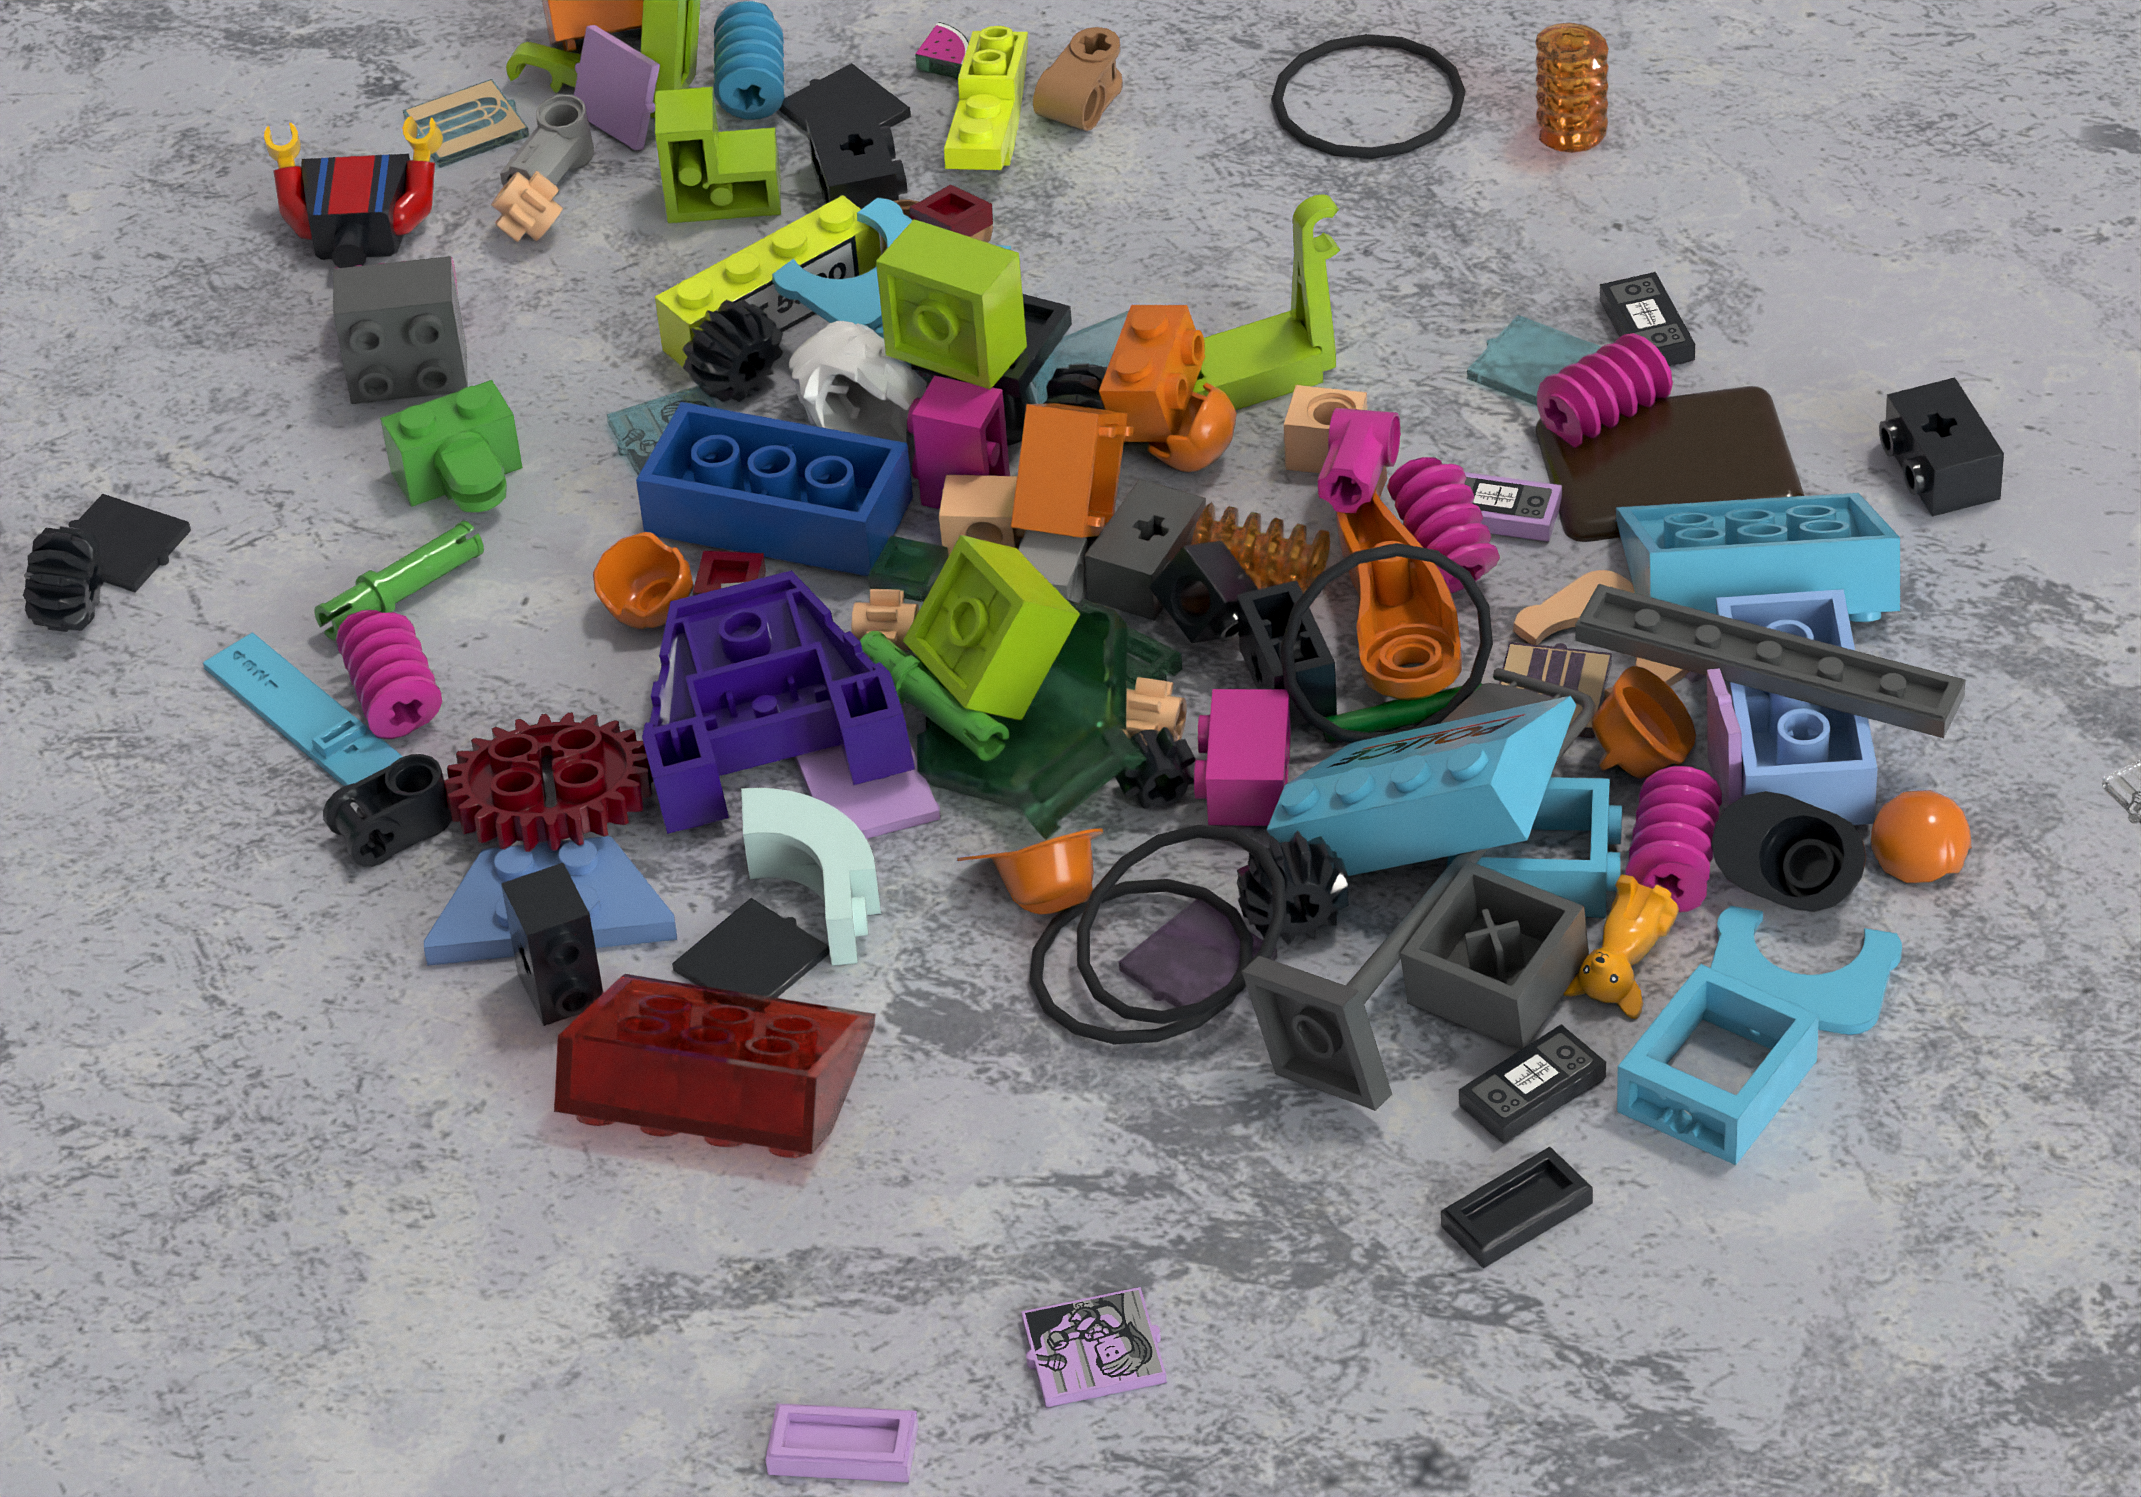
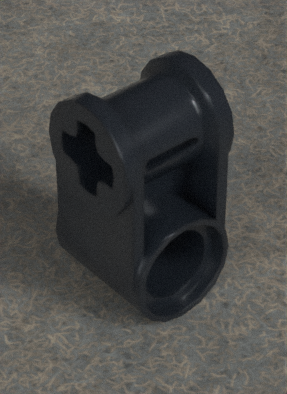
[323,754,452,867]

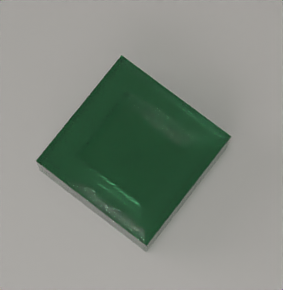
[868,536,949,602]

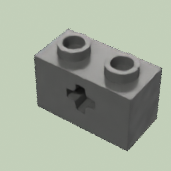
[1085,479,1213,621]

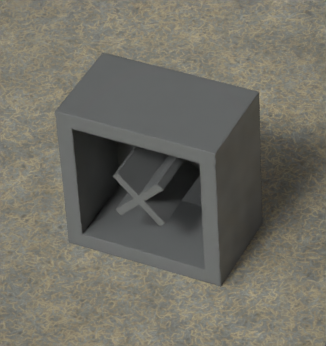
[333,256,468,404]
[1400,860,1589,1050]

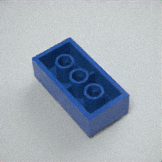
[636,402,913,577]

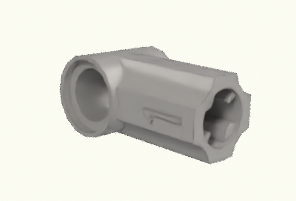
[500,94,594,187]

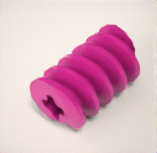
[1537,333,1673,448]
[1387,457,1500,593]
[336,610,442,739]
[1626,766,1722,913]

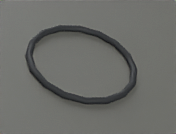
[1271,34,1466,159]
[1280,543,1493,743]
[1077,825,1286,1024]
[1029,879,1253,1045]

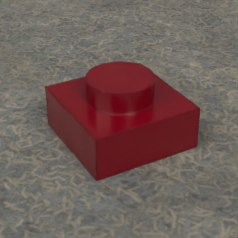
[910,184,993,237]
[693,551,766,596]

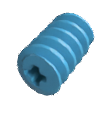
[713,1,785,120]

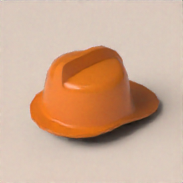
[1591,666,1696,779]
[957,828,1103,915]

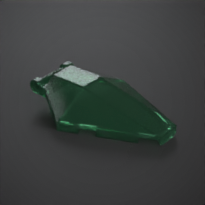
[917,580,1147,840]

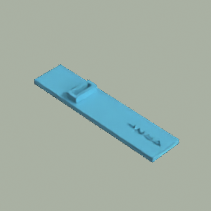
[203,632,403,786]

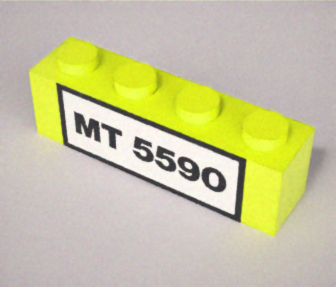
[655,195,881,367]

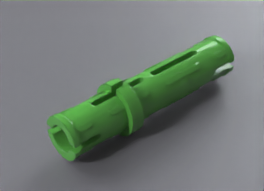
[314,520,484,641]
[860,631,1009,761]

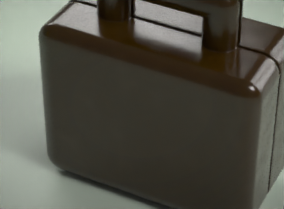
[1535,386,1805,542]

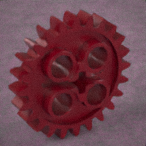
[444,712,653,852]

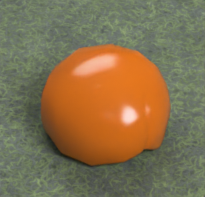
[1147,383,1237,473]
[593,532,694,630]
[1871,790,1972,883]

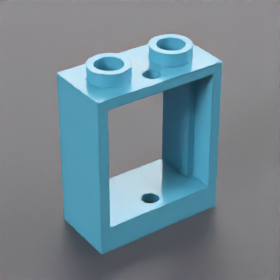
[1447,777,1622,918]
[1617,964,1819,1165]

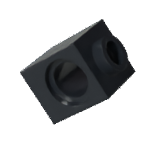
[1149,541,1258,643]

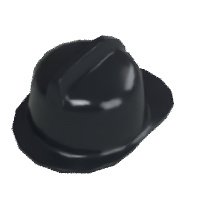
[1711,791,1866,912]

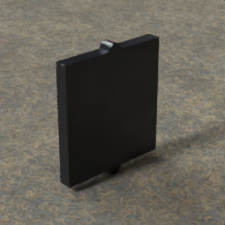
[779,63,911,133]
[68,493,191,593]
[672,898,830,1019]

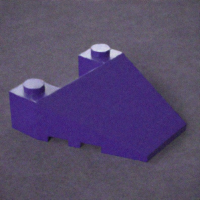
[642,570,915,834]

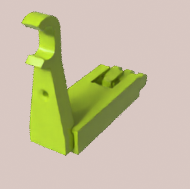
[506,0,701,118]
[1193,194,1341,411]

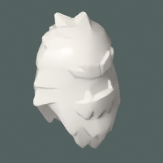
[789,321,927,450]

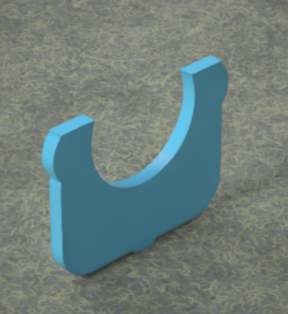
[772,198,912,330]
[1711,906,1902,1035]

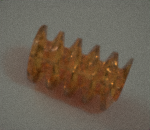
[1535,23,1609,153]
[1191,502,1330,594]

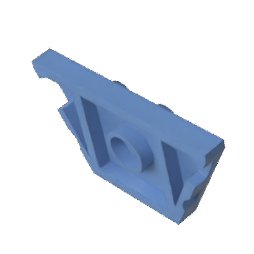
[424,836,677,966]

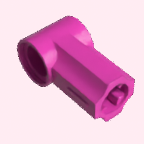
[1317,408,1401,513]

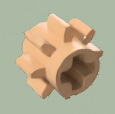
[491,171,563,242]
[851,589,919,657]
[1112,677,1187,742]

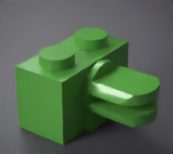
[380,380,523,512]

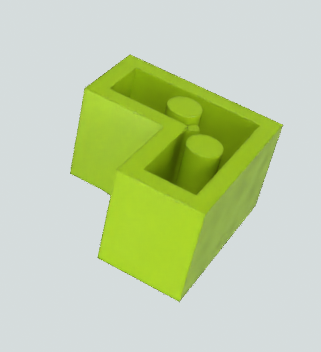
[655,87,781,224]

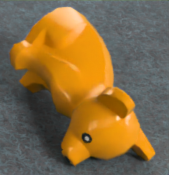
[1563,874,1679,1019]

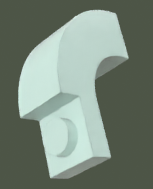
[741,788,881,966]

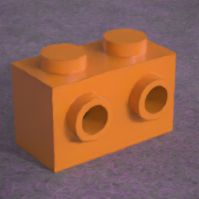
[1099,305,1205,442]

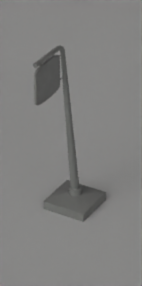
[1241,668,1596,1111]

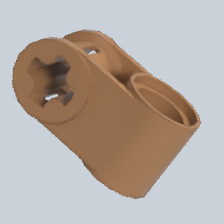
[1033,27,1123,131]

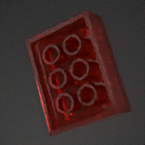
[554,974,876,1158]

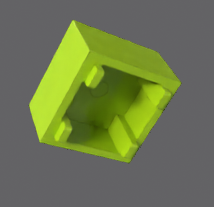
[876,219,1027,390]
[903,535,1080,720]

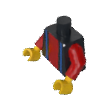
[264,116,443,268]

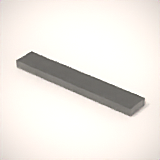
[1575,584,1966,738]

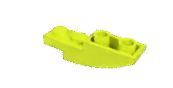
[944,26,1028,170]

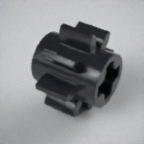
[1115,727,1196,809]

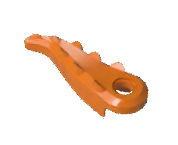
[1336,466,1462,700]

